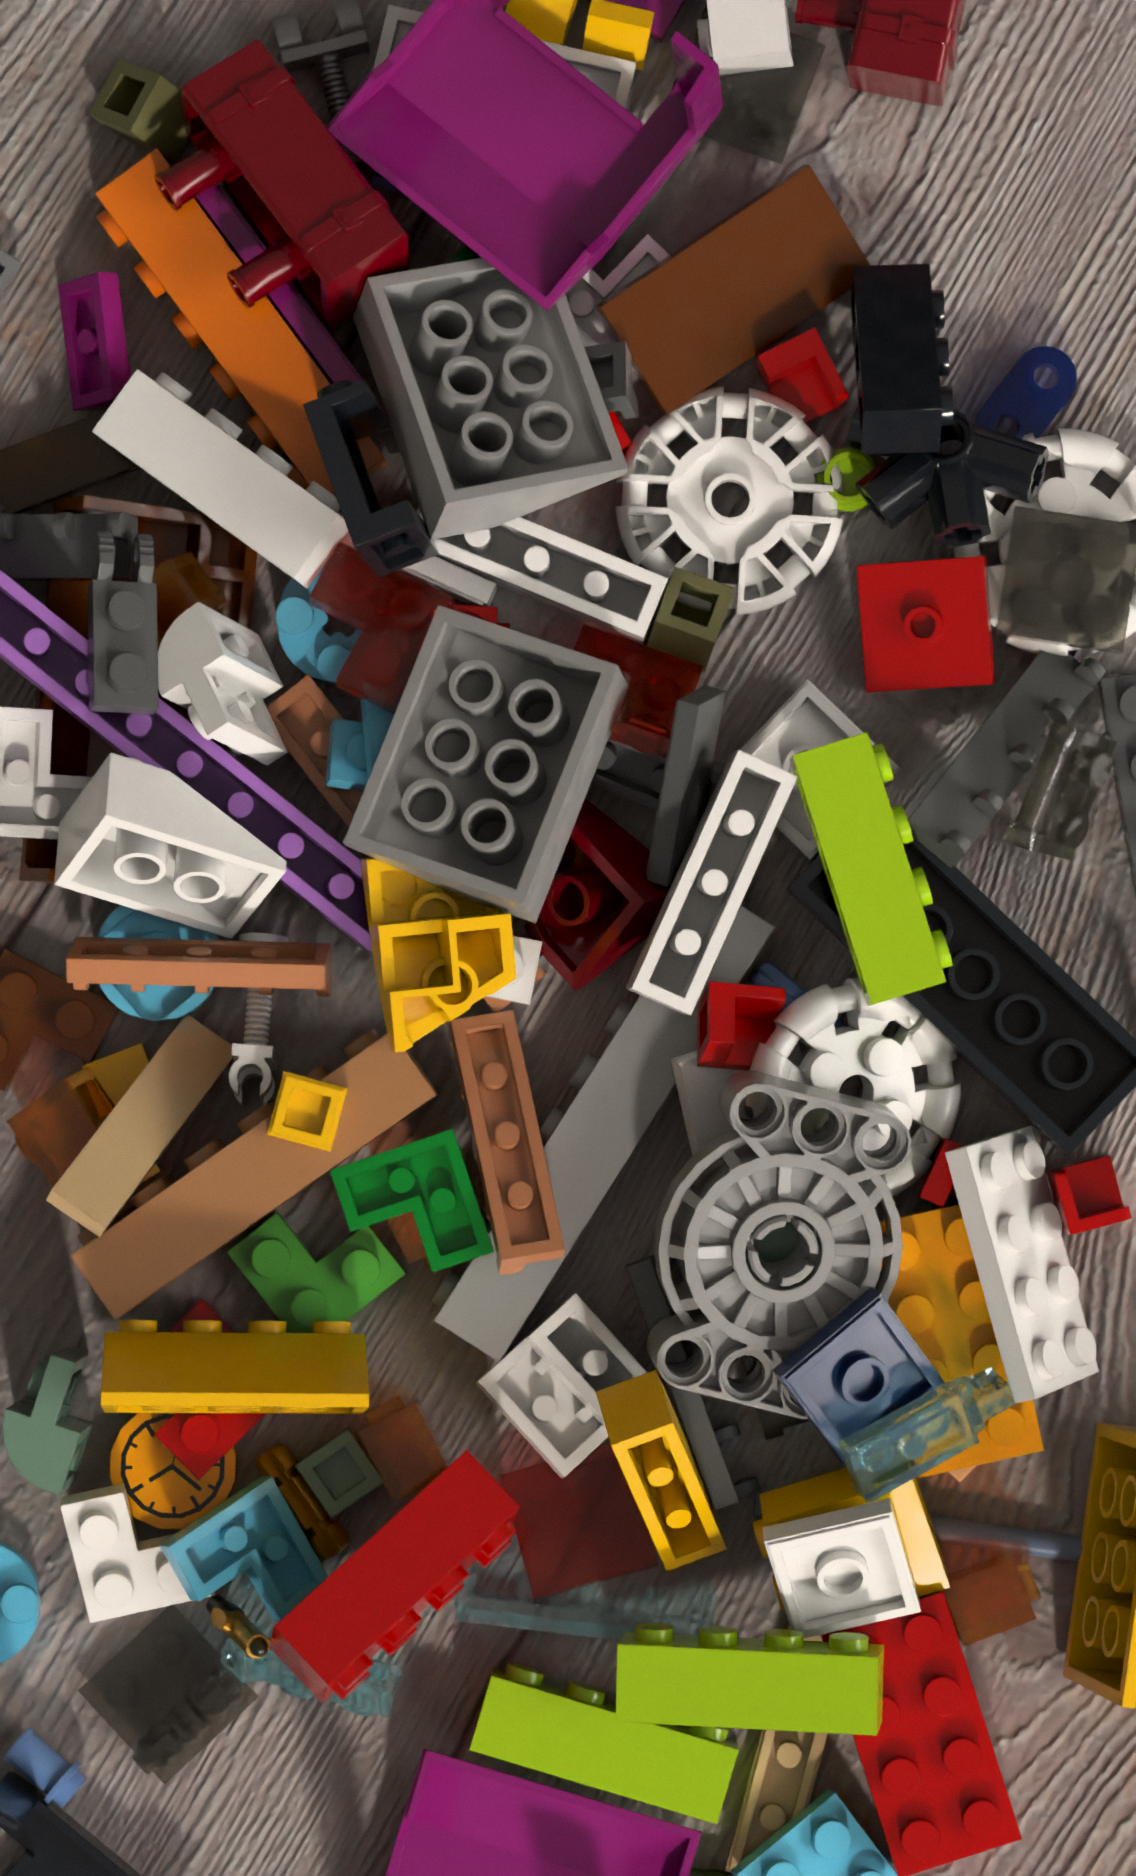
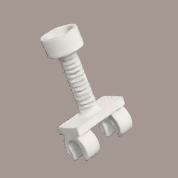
[229,933,290,1107]

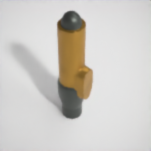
[206,1595,270,1659]

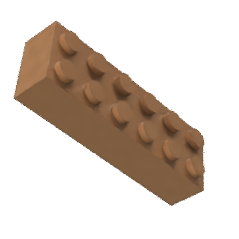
[70,1028,439,1320]

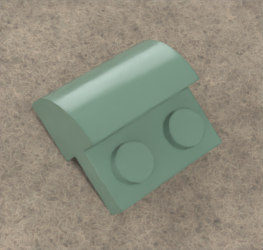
[2,1347,93,1495]

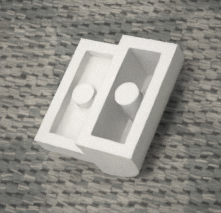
[158,602,288,766]
[476,1293,647,1478]

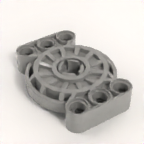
[647,1070,912,1419]

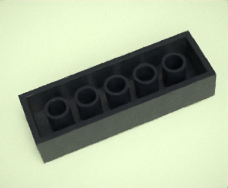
[786,806,1136,1155]

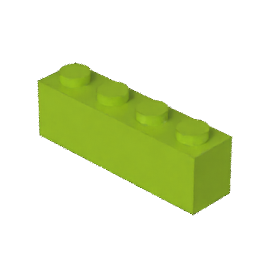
[789,732,953,1006]
[615,1623,884,1736]
[469,1662,739,1824]

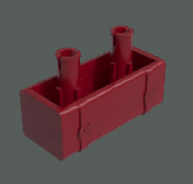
[795,0,966,106]
[154,40,408,326]

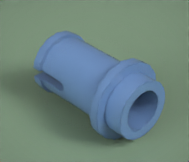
[3,1727,87,1808]

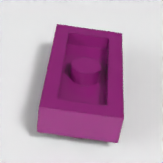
[58,272,131,411]

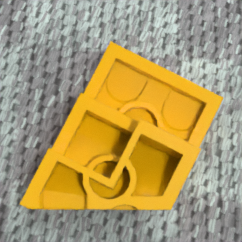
[361,858,517,1053]

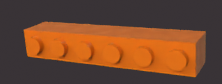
[95,149,387,496]

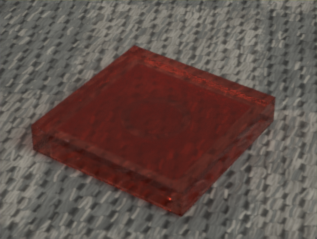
[500,1444,658,1601]

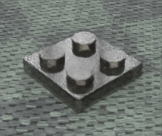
[994,506,1136,654]

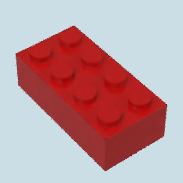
[270,1450,520,1704]
[820,1590,1022,1876]

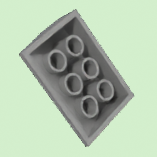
[353,258,628,540]
[343,605,629,923]

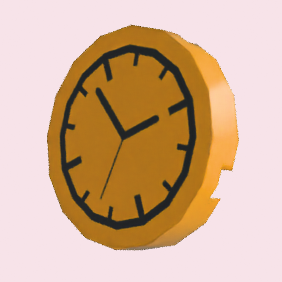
[110,1413,237,1529]

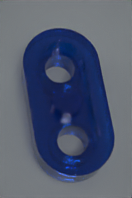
[973,346,1077,439]

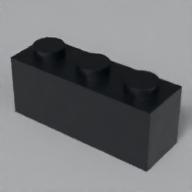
[851,264,953,454]

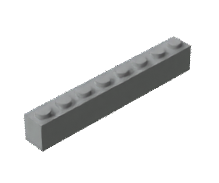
[431,905,775,1362]

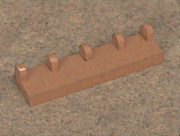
[66,937,332,997]
[448,1010,565,1275]

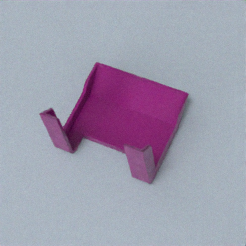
[326,0,723,311]
[385,1748,702,1876]

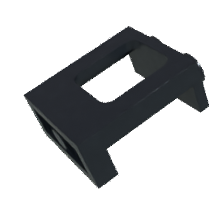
[303,380,439,577]

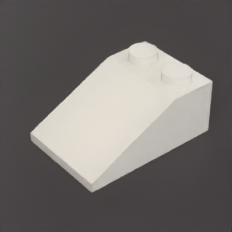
[54,753,287,939]

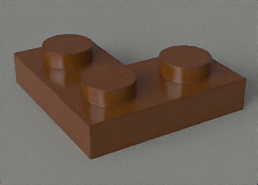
[0,949,120,1091]

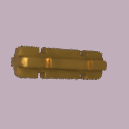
[255,1442,349,1561]

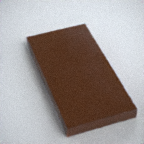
[595,165,870,415]

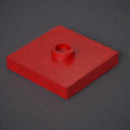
[857,555,995,693]

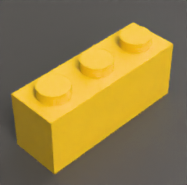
[596,1369,727,1571]

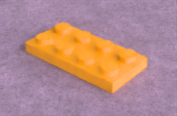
[879,1204,1044,1478]

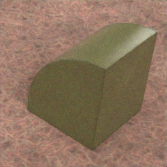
[89,58,189,164]
[645,567,735,673]

